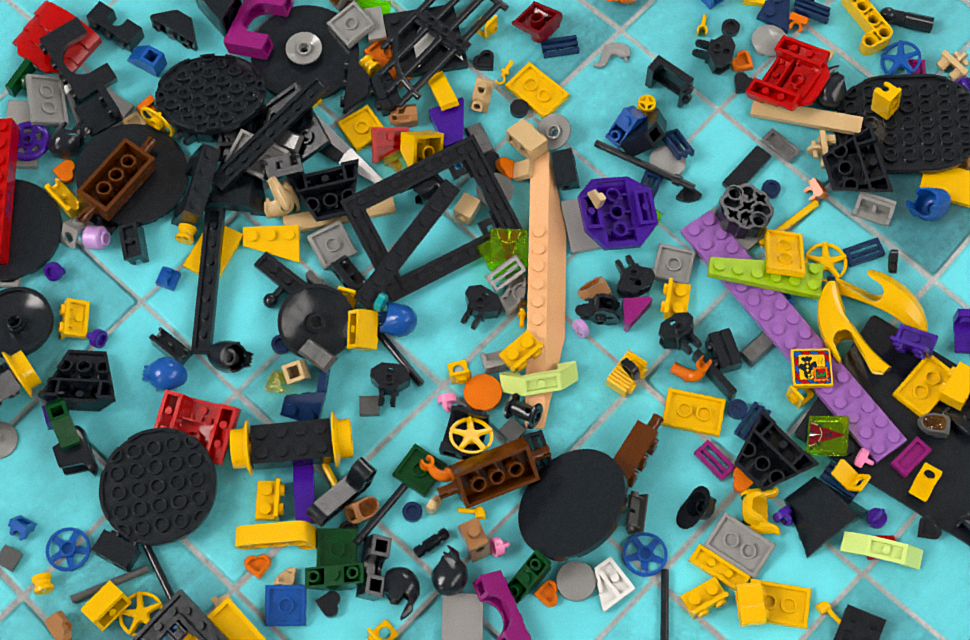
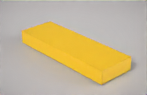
[427,71,459,111]
[688,544,751,591]

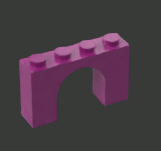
[223,0,294,60]

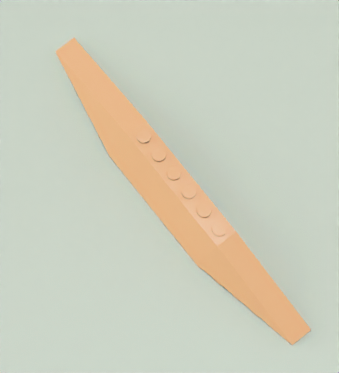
[525,150,566,429]

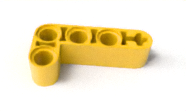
[841,0,893,56]
[235,520,317,550]

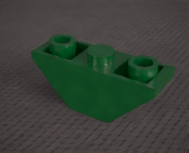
[45,397,81,450]
[507,548,552,604]
[305,563,365,591]

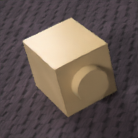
[453,192,481,226]
[281,360,311,385]

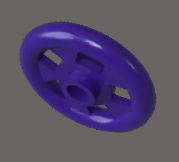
[17,121,50,161]

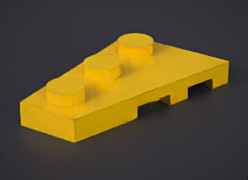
[243,225,300,263]

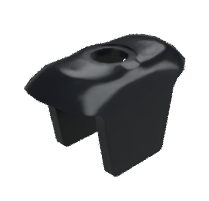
[52,425,98,477]

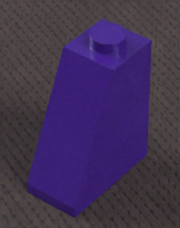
[429,97,464,149]

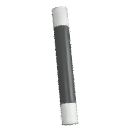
[64,85,81,124]

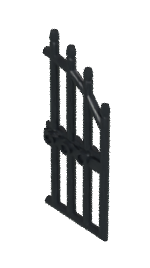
[379,0,509,108]

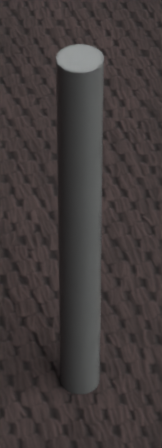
[70,565,150,603]

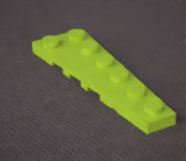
[707,257,824,300]

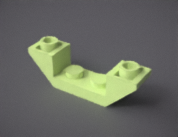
[499,361,578,396]
[840,531,923,570]

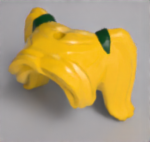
[740,487,781,535]

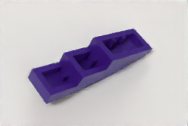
[293,465,316,524]

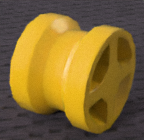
[359,55,380,78]
[637,94,656,116]
[175,223,197,245]
[31,572,55,595]

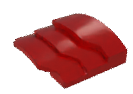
[12,1,102,75]
[745,35,831,111]
[154,389,241,466]

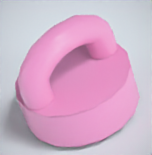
[437,393,457,413]
[854,448,874,468]
[489,536,510,558]

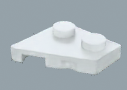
[594,556,635,613]

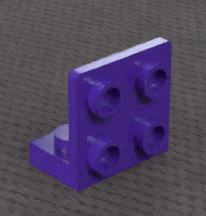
[953,309,970,354]

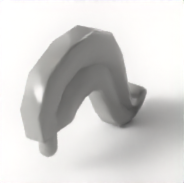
[593,42,631,69]

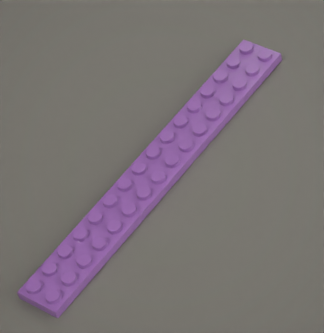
[680,210,907,465]

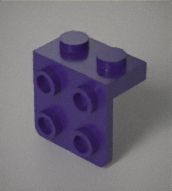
[889,324,939,360]

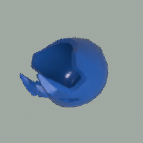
[906,187,951,221]
[374,302,417,337]
[142,357,188,392]

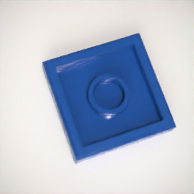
[265,585,307,626]

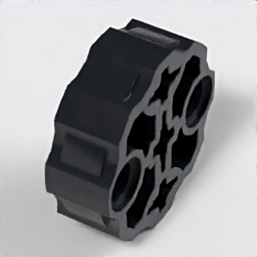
[715,183,774,239]

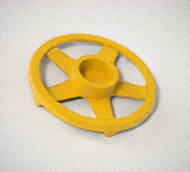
[140,106,175,137]
[805,242,847,282]
[449,416,493,454]
[118,591,163,636]

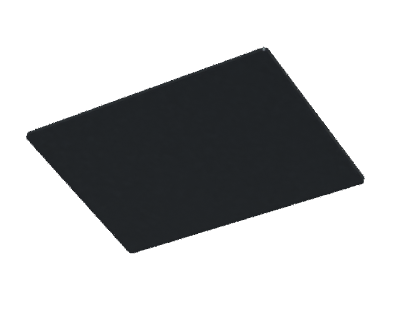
[794,315,970,546]

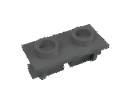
[624,491,649,534]

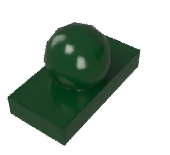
[5,58,35,97]

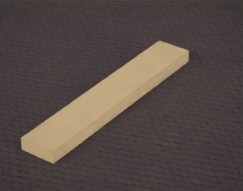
[750,100,863,135]
[282,197,396,233]

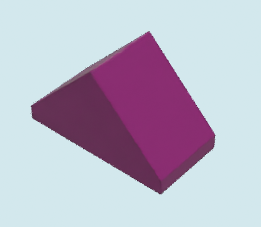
[621,297,652,333]

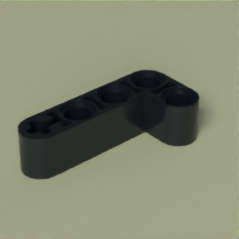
[306,457,377,527]

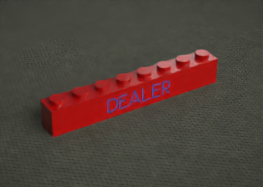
[0,118,19,264]

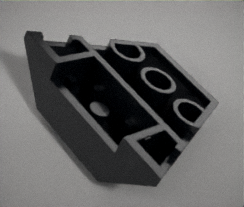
[822,123,893,192]
[286,159,359,222]
[204,161,266,216]
[37,350,116,412]
[734,409,819,492]
[784,476,868,558]

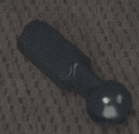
[879,7,934,33]

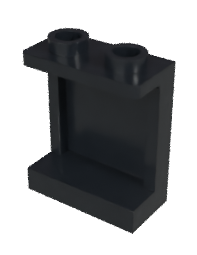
[645,55,694,108]
[439,405,490,460]

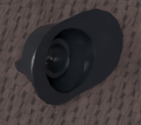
[676,486,717,529]

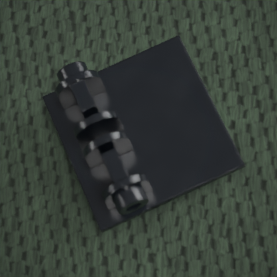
[833,604,887,640]

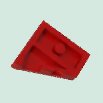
[371,127,409,163]

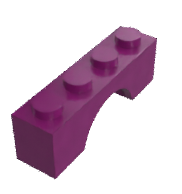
[472,570,531,640]

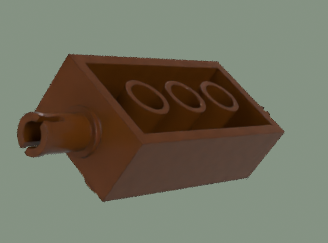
[76,136,158,225]
[613,413,664,491]
[436,437,552,509]

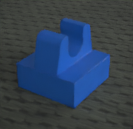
[155,266,181,291]
[8,515,37,541]

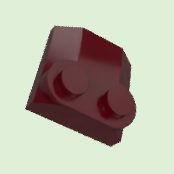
[512,1,563,43]

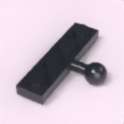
[254,251,308,308]

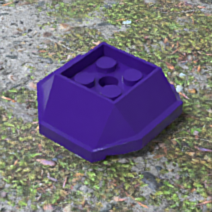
[577,176,659,251]

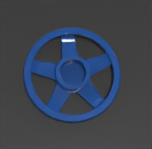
[880,40,921,75]
[46,527,91,572]
[622,532,668,577]

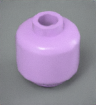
[81,225,110,250]

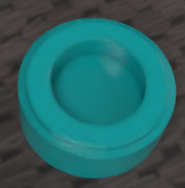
[373,292,388,313]

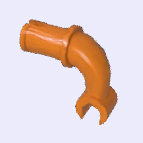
[670,355,712,383]
[419,455,463,482]

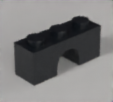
[86,1,145,52]
[356,534,392,601]

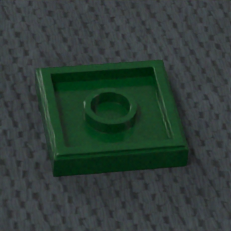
[392,444,447,498]
[316,528,358,567]

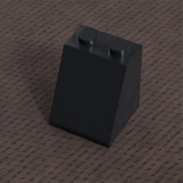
[196,0,242,37]

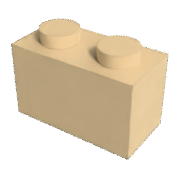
[506,118,548,161]

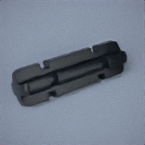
[413,528,450,558]

